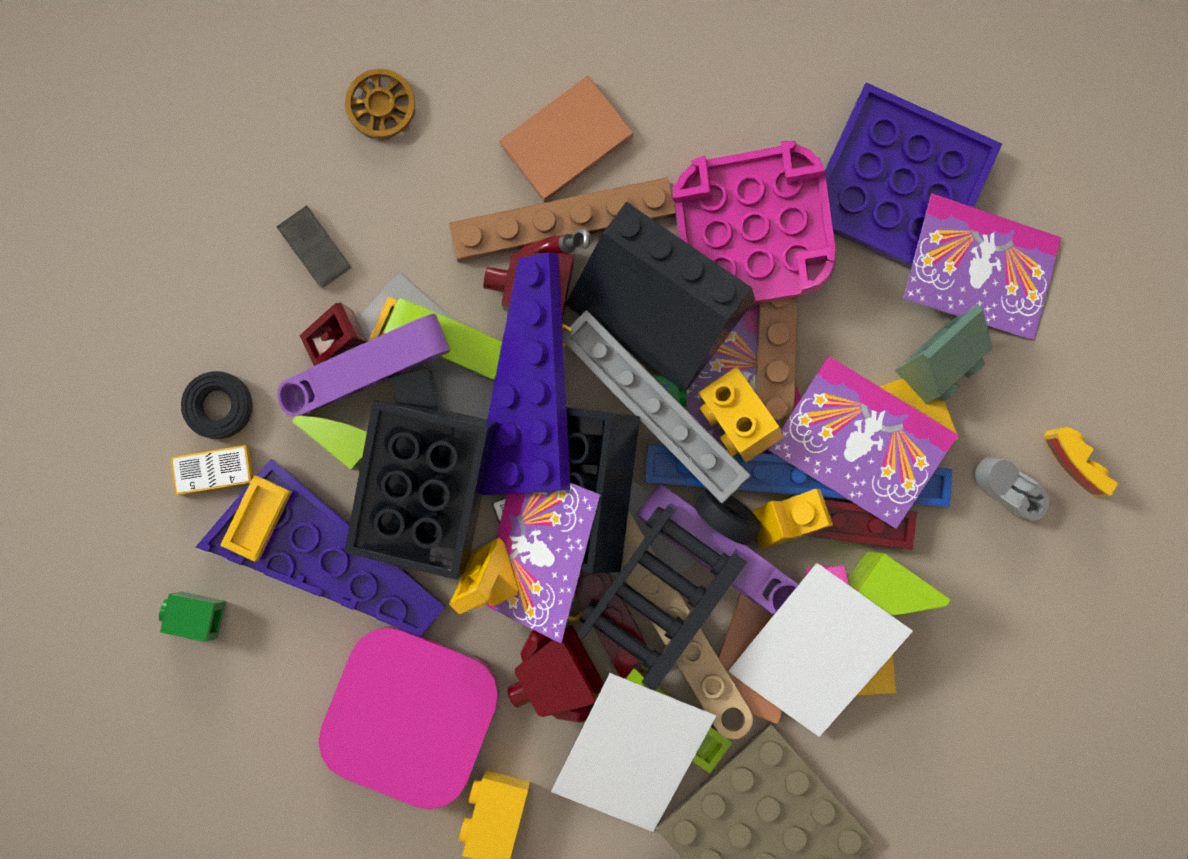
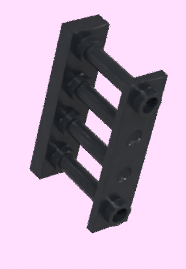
[577,503,748,691]

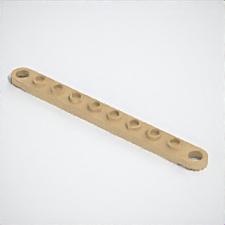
[621,511,753,739]

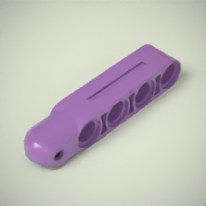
[278,314,451,417]
[636,484,799,616]

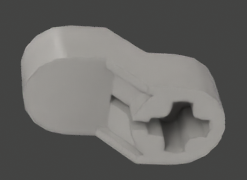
[975,456,1050,521]

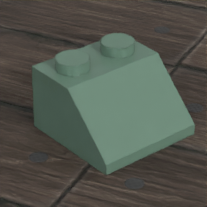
[895,304,992,404]

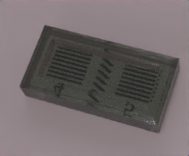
[276,205,352,289]

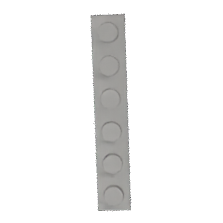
[563,310,751,503]

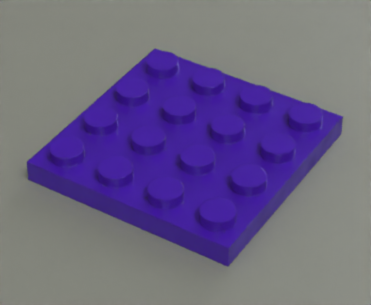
[825,82,1002,268]

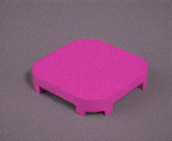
[672,141,836,305]
[318,625,500,810]

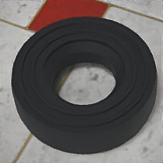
[181,371,253,439]
[695,488,762,545]

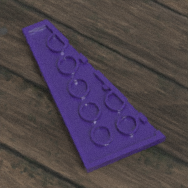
[482,252,570,495]
[196,459,447,637]

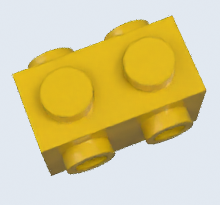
[698,366,784,463]

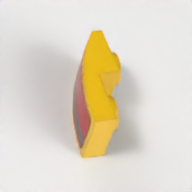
[1043,427,1119,497]

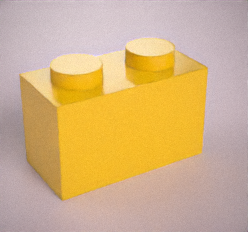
[458,770,530,859]

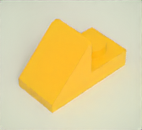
[753,488,833,550]
[449,538,518,614]

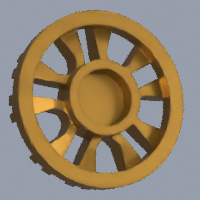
[345,68,415,140]

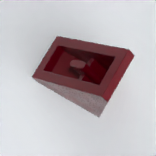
[299,302,368,366]

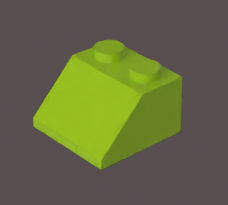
[847,551,950,616]

